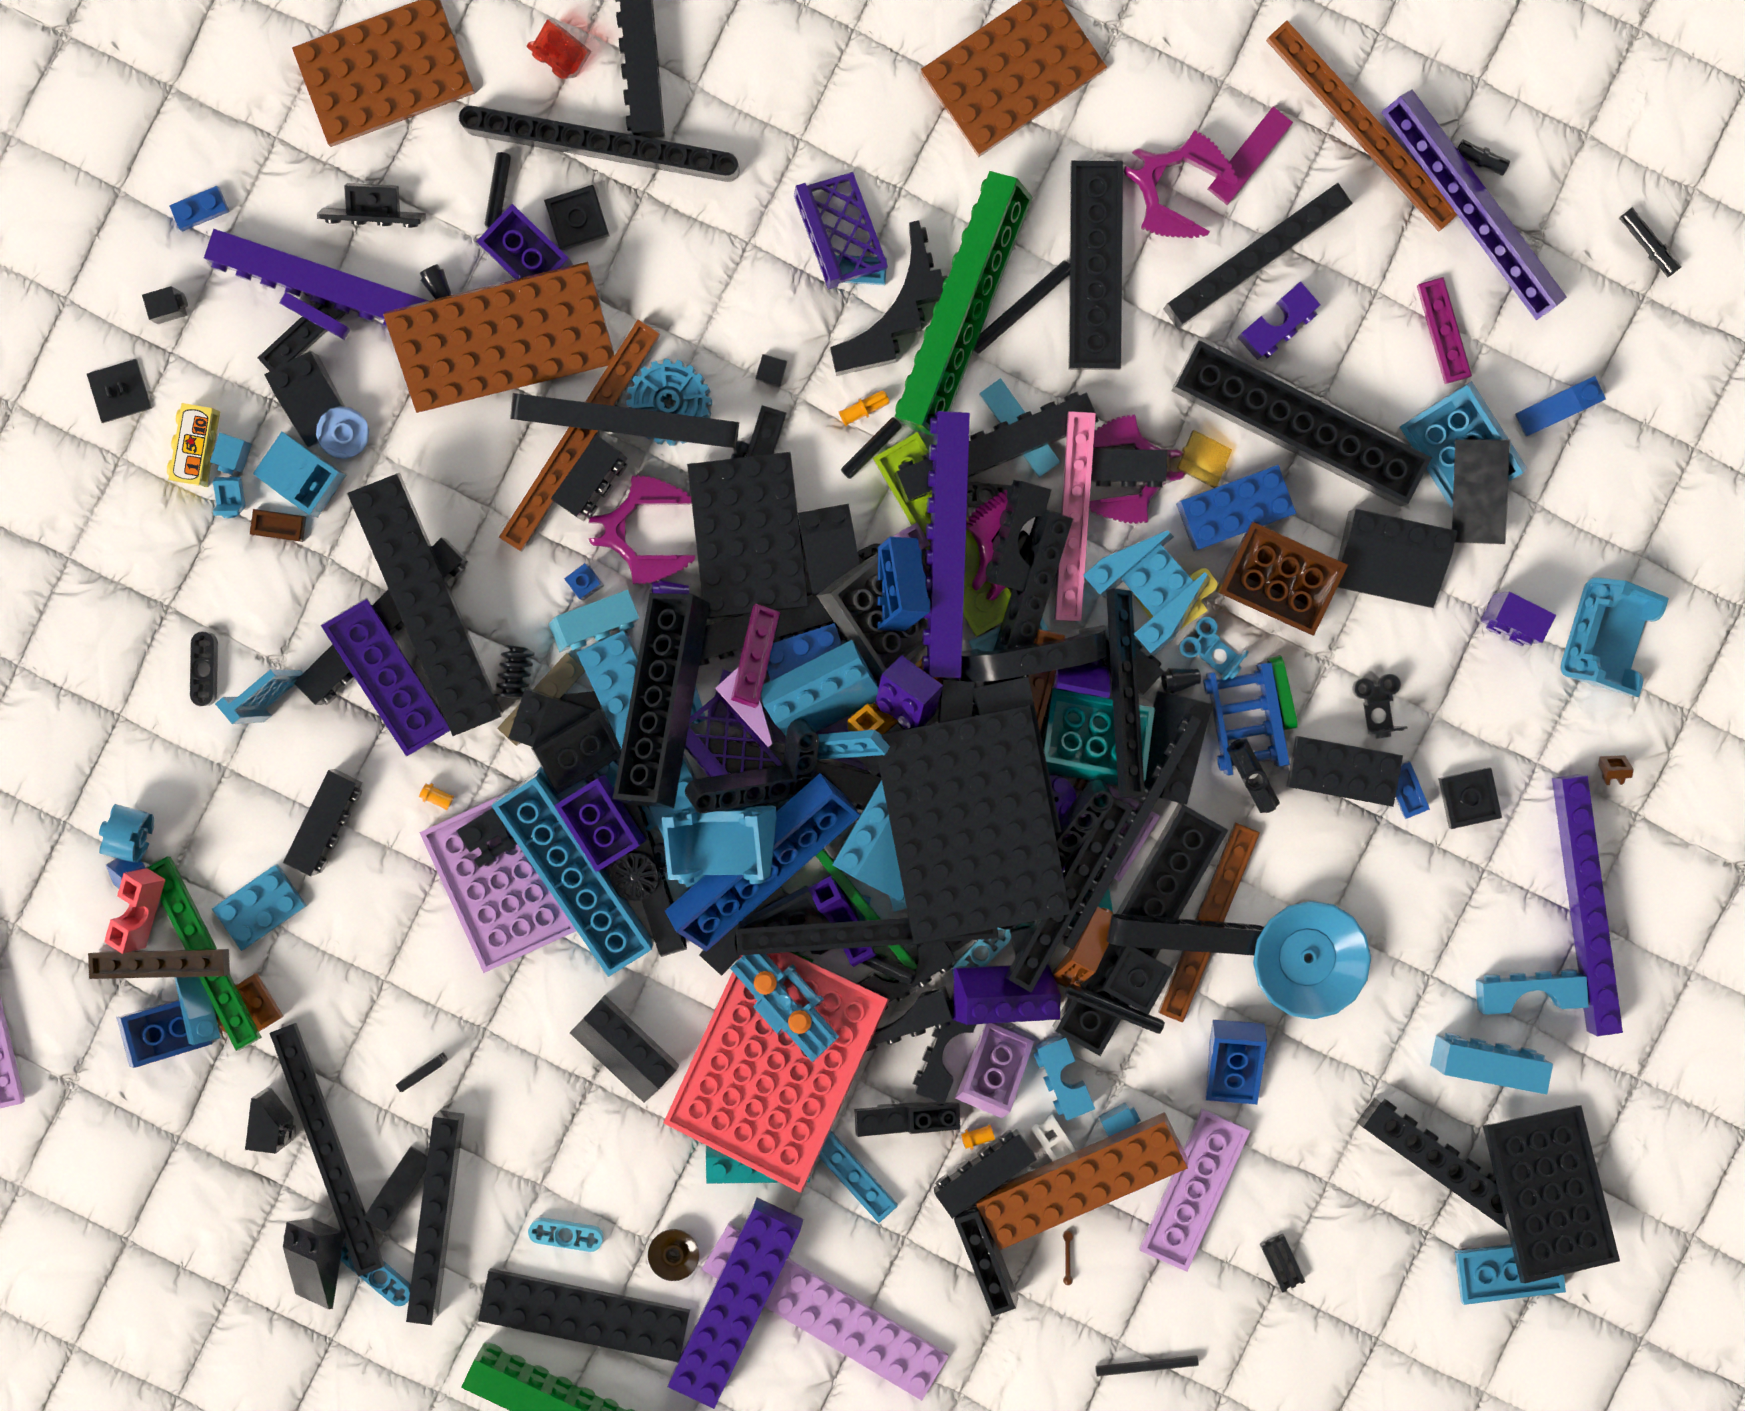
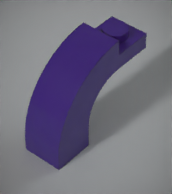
[809,876,876,967]

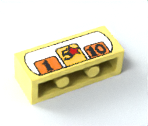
[167,403,220,487]

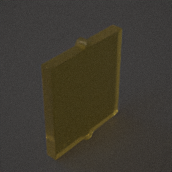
[1177,430,1232,488]

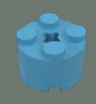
[99,804,154,863]

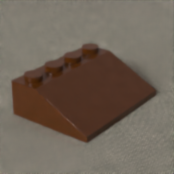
[1215,522,1348,636]

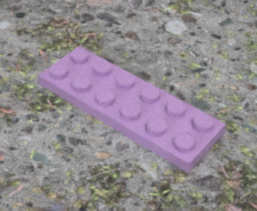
[1139,1108,1250,1272]

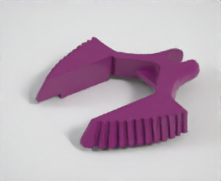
[1123,130,1238,238]
[1089,414,1186,524]
[588,475,695,584]
[966,490,1008,601]

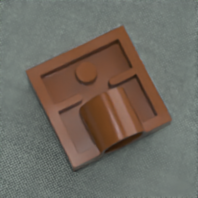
[213,973,284,1033]

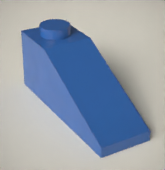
[1515,376,1606,437]

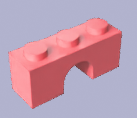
[104,868,165,954]

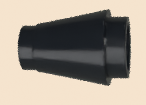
[419,264,451,299]
[1161,668,1201,694]

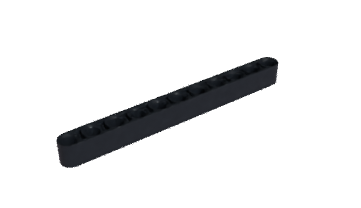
[459,106,740,182]

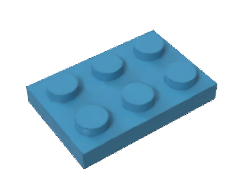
[212,864,307,951]

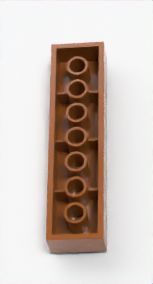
[976,1112,1188,1251]

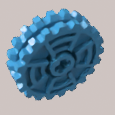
[626,359,712,446]

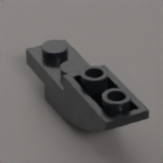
[854,1102,961,1137]

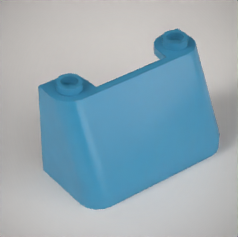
[1560,578,1669,697]
[662,806,777,884]

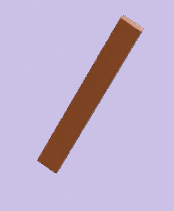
[1158,822,1260,1023]

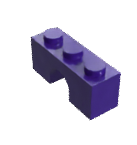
[1237,281,1321,360]

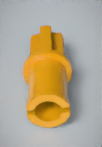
[838,391,890,427]

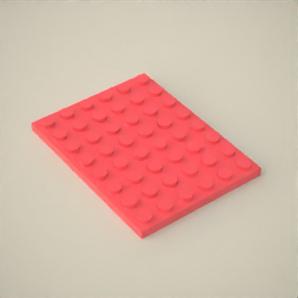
[663,952,890,1193]

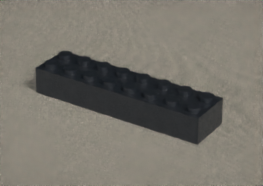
[613,593,710,808]

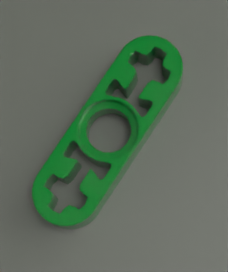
[1267,655,1297,731]

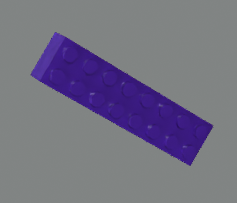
[667,1197,804,1409]

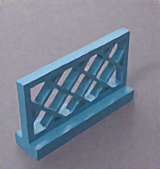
[215,669,303,724]

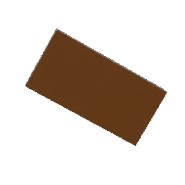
[250,509,306,542]

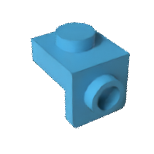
[213,477,246,518]

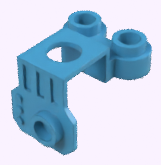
[1179,617,1249,680]

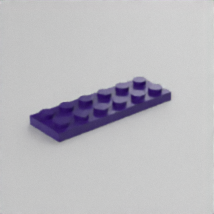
[321,598,450,757]

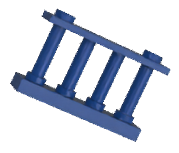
[1203,662,1290,776]

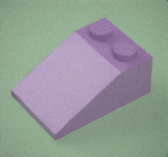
[715,668,775,747]
[955,1023,1034,1118]

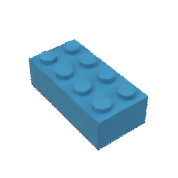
[1430,1033,1553,1095]

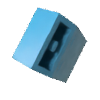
[253,431,347,518]

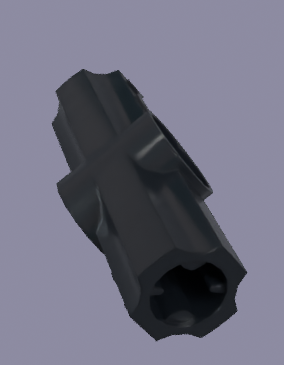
[1227,739,1280,813]

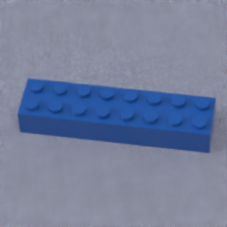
[665,774,861,952]

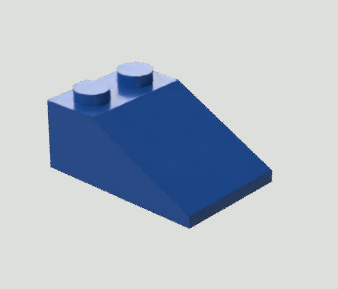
[116,1000,212,1068]
[1205,1019,1267,1105]

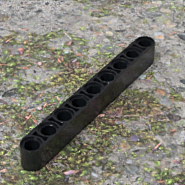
[510,393,740,448]

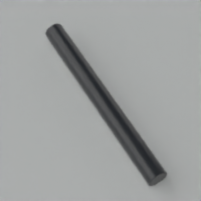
[1095,1355,1199,1377]

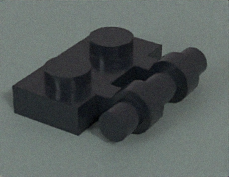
[456,808,517,868]

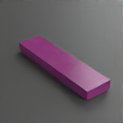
[1207,106,1293,205]
[1417,277,1472,384]
[731,604,780,708]

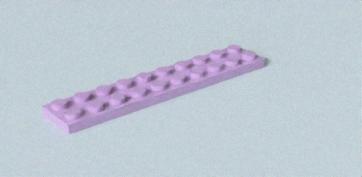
[702,1223,948,1401]

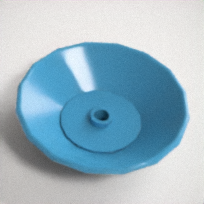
[1253,901,1371,1019]

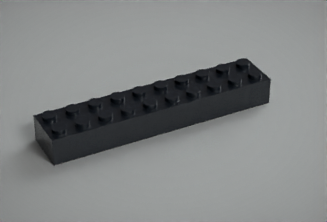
[1171,340,1432,507]
[347,472,503,736]
[1052,803,1228,1056]

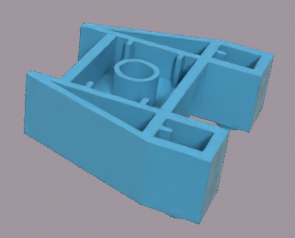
[1083,530,1210,656]

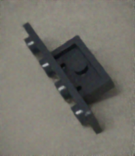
[317,183,426,228]

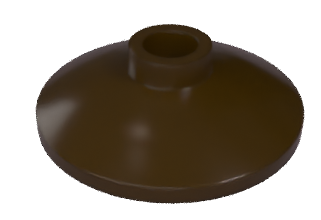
[648,1229,699,1281]

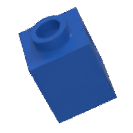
[564,563,604,601]

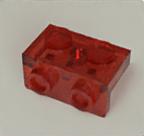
[526,19,592,79]

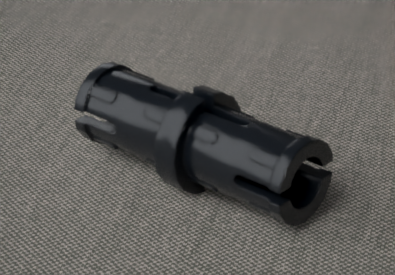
[1457,139,1510,176]

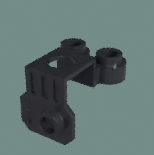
[1352,674,1408,739]

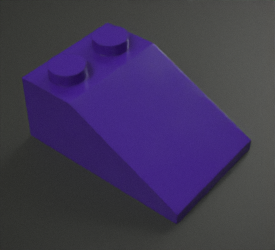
[1052,660,1110,698]

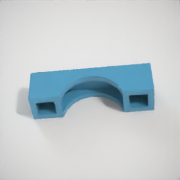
[1476,969,1589,1015]

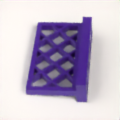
[793,172,888,290]
[685,693,783,777]

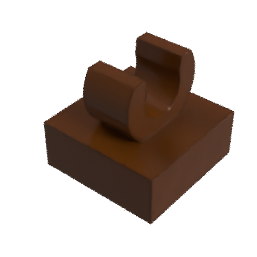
[1598,755,1634,785]

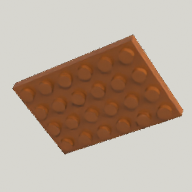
[292,0,475,147]
[921,0,1107,157]

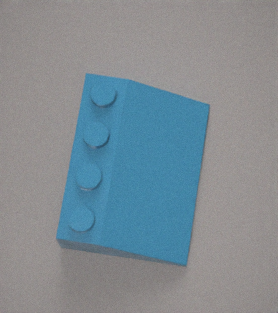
[1400,381,1527,510]
[761,640,879,736]
[833,779,904,901]

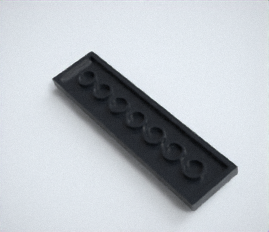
[1068,160,1123,370]
[478,1268,690,1362]

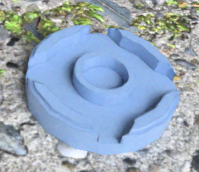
[316,406,369,459]

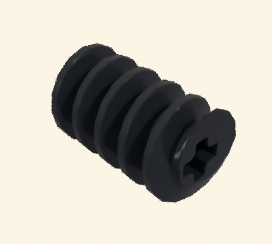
[494,644,535,699]

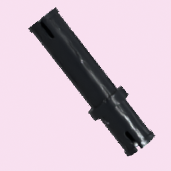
[1619,207,1682,278]

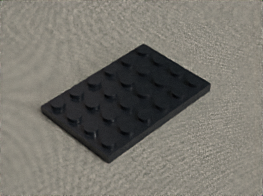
[687,452,808,619]
[1483,1105,1620,1283]

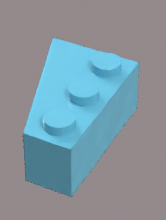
[548,590,639,652]

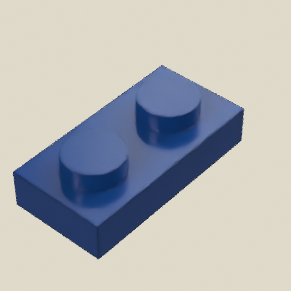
[169,186,230,232]
[1395,761,1430,819]

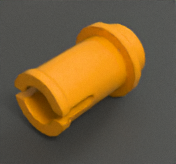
[419,783,454,810]
[961,1124,995,1150]

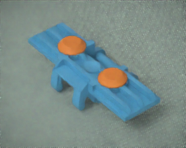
[730,954,840,1062]

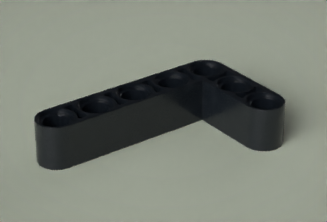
[685,719,819,813]

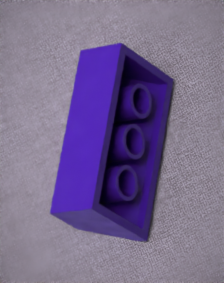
[953,964,1061,1025]

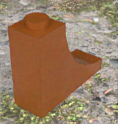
[1053,907,1114,988]

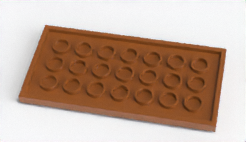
[383,262,615,413]

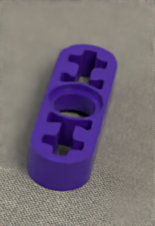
[279,292,351,340]

